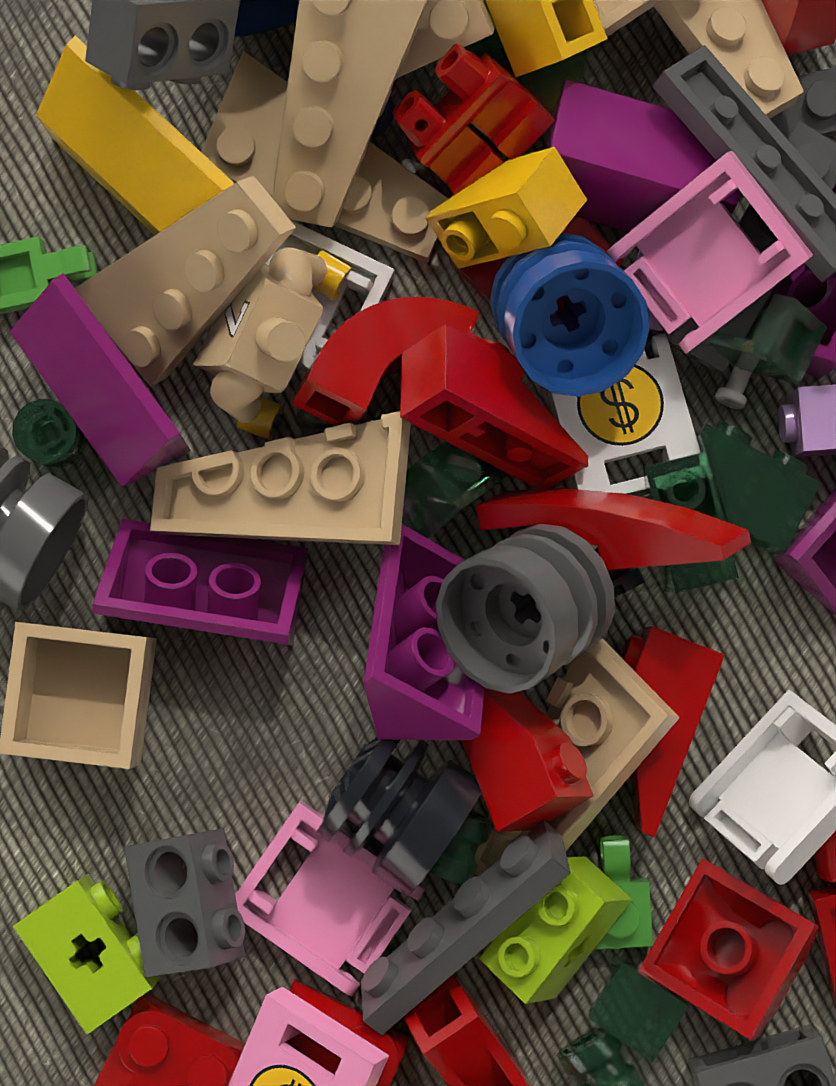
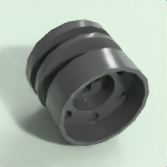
[0,446,89,611]
[436,524,615,693]

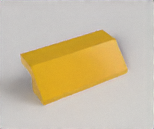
[36,35,235,235]

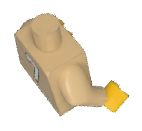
[193,248,353,440]

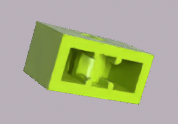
[479,857,633,1004]
[13,874,160,1035]

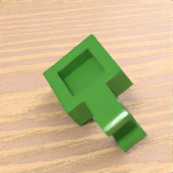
[0,236,98,314]
[594,834,653,950]

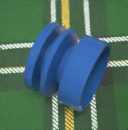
[489,233,650,397]

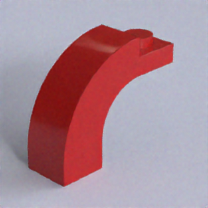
[291,297,525,426]
[403,974,533,1086]

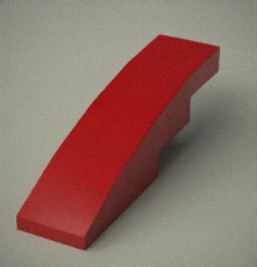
[475,488,751,570]

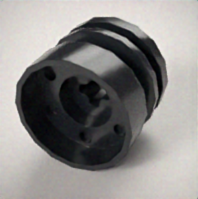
[315,737,482,897]

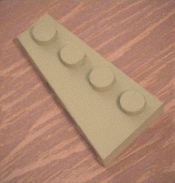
[272,0,428,228]
[653,0,804,119]
[201,51,449,263]
[74,175,296,387]
[150,411,411,545]
[466,638,680,877]

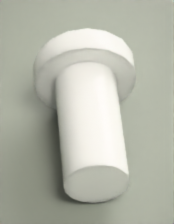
[715,357,755,409]

